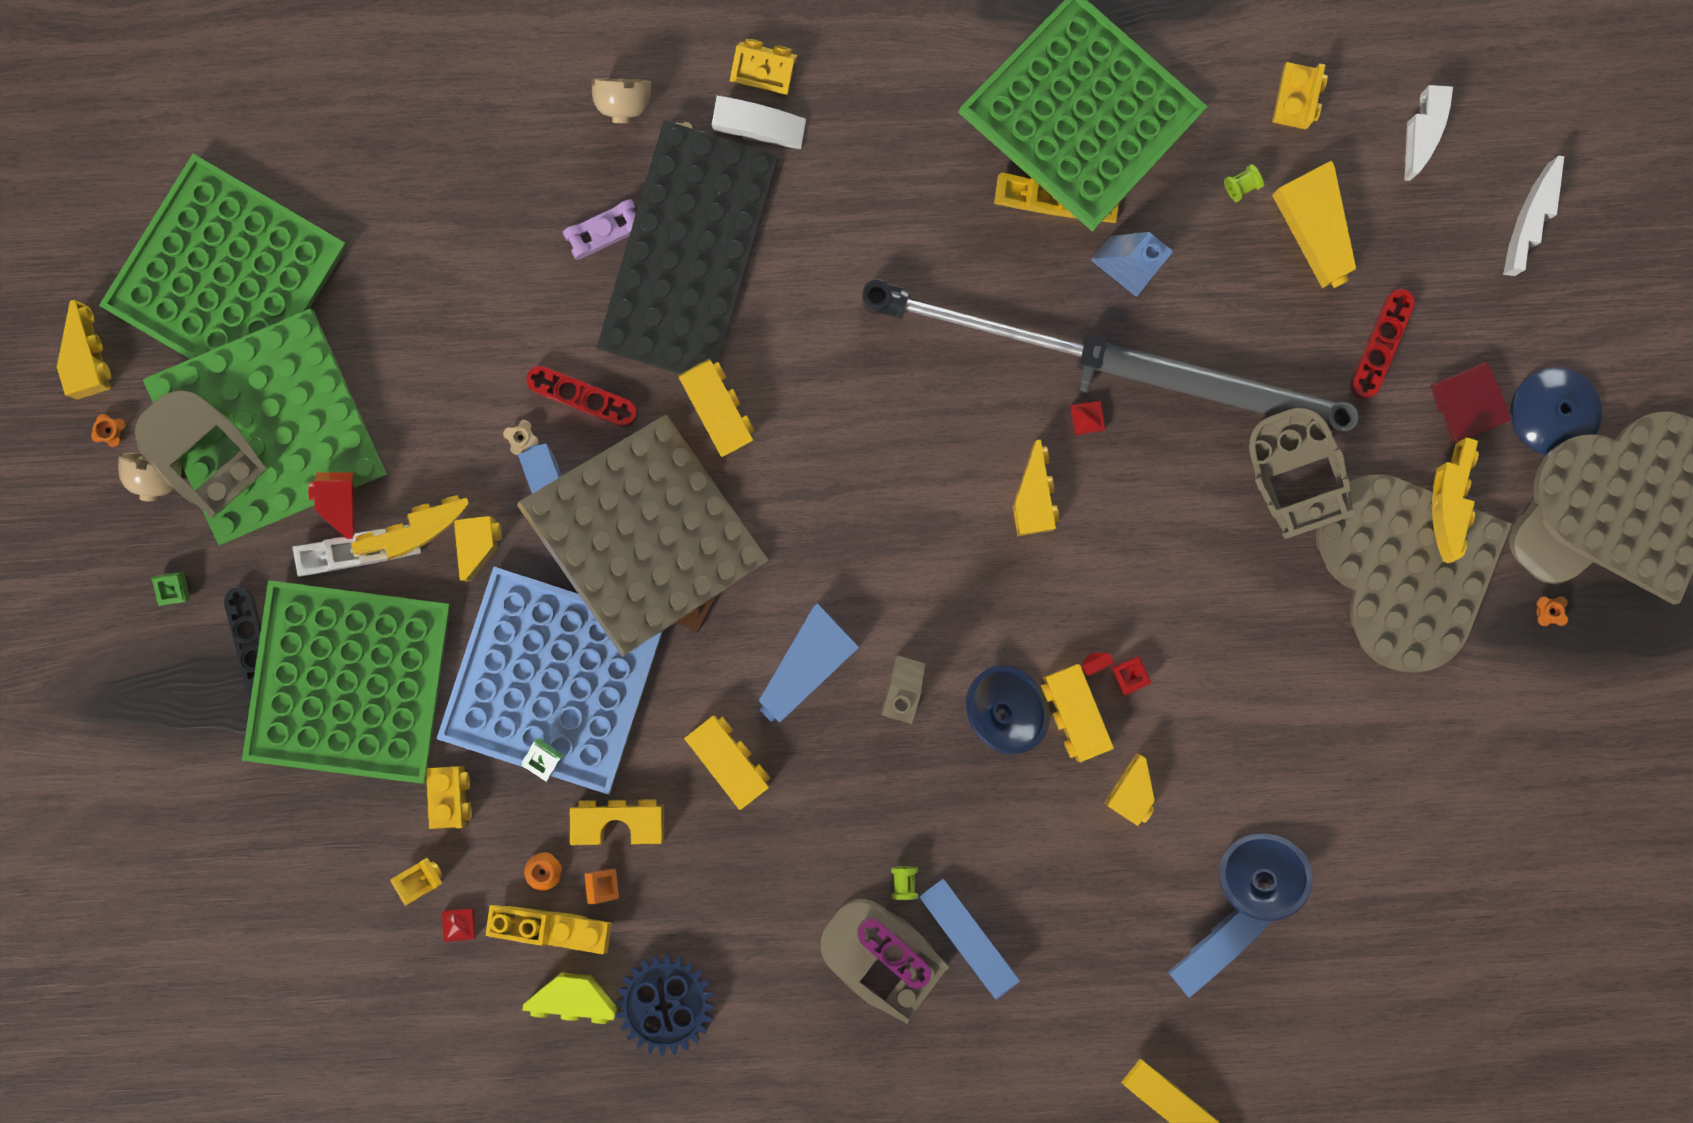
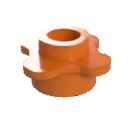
[91,414,126,447]
[1537,596,1568,626]

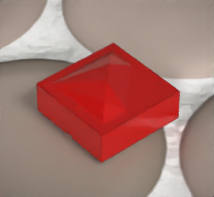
[1070,401,1105,436]
[1080,652,1114,676]
[1112,656,1153,696]
[442,908,476,942]

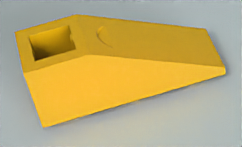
[57,299,111,400]
[1013,439,1060,536]

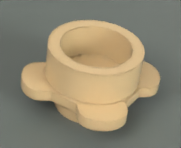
[503,420,538,455]

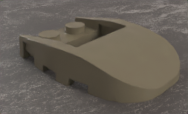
[135,391,267,519]
[1249,408,1356,539]
[1509,496,1593,584]
[819,899,949,1023]

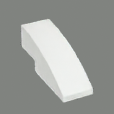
[1404,85,1453,181]
[712,96,806,149]

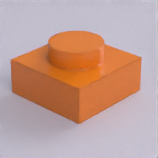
[585,869,619,904]

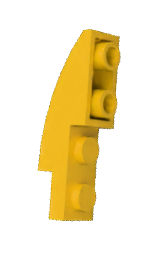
[1432,437,1479,563]
[351,495,468,561]
[485,905,612,955]

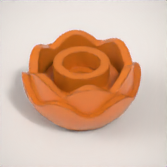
[524,852,562,891]

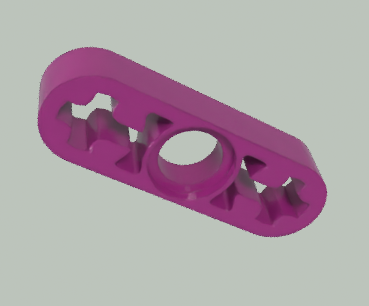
[857,918,931,989]

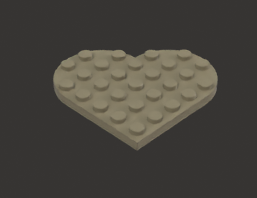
[1534,412,1693,605]
[1316,475,1512,673]

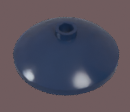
[1511,367,1602,455]
[966,665,1050,755]
[1219,834,1313,921]

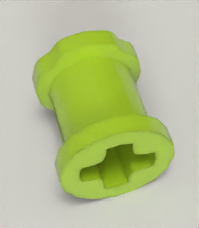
[1224,164,1264,202]
[891,866,918,900]

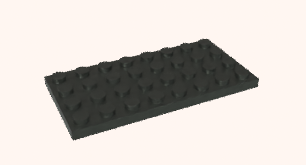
[596,120,778,374]

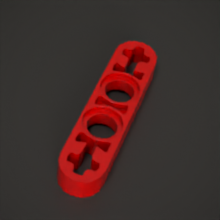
[1350,289,1415,399]
[526,366,638,427]

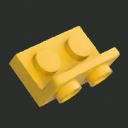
[730,39,798,95]
[1272,62,1328,130]
[426,766,472,829]

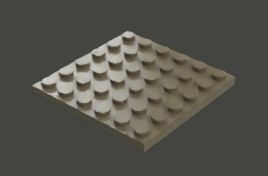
[517,414,769,657]

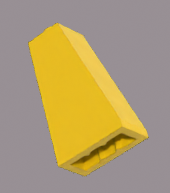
[1272,161,1356,288]

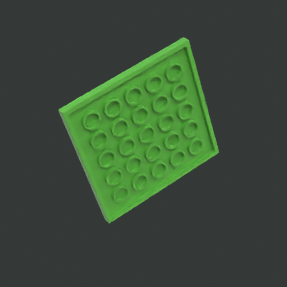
[958,0,1208,232]
[99,154,348,359]
[142,309,387,545]
[242,580,451,784]

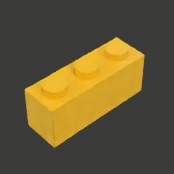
[678,359,755,457]
[1041,664,1114,762]
[684,715,770,810]

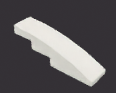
[1503,156,1564,276]
[292,525,421,577]

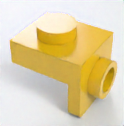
[390,858,442,906]

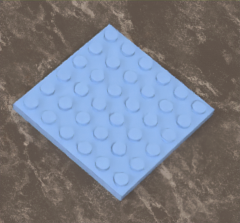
[436,567,663,795]

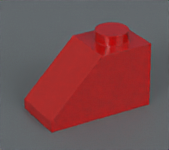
[308,472,356,539]

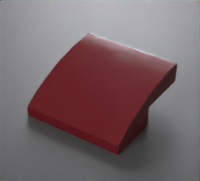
[1430,362,1511,443]

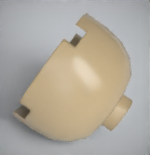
[592,78,651,124]
[118,452,182,501]

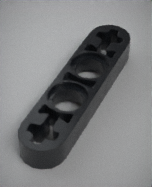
[224,588,262,697]

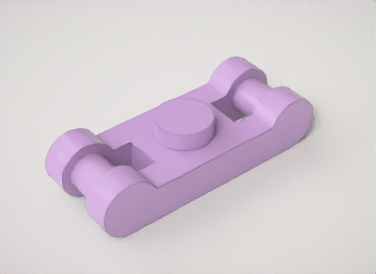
[563,199,636,260]

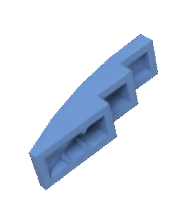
[920,879,1020,1000]
[1168,909,1272,998]

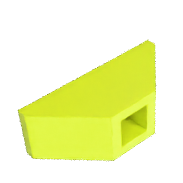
[522,972,618,1024]

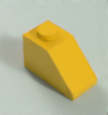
[454,516,502,581]
[1104,754,1155,826]

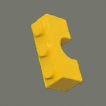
[570,799,664,845]

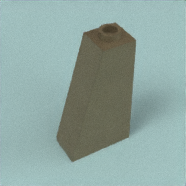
[880,655,925,724]

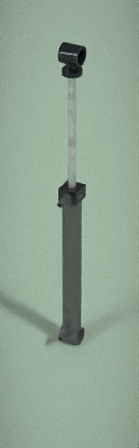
[862,279,1358,435]

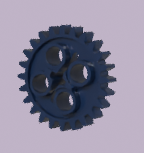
[615,954,715,1056]

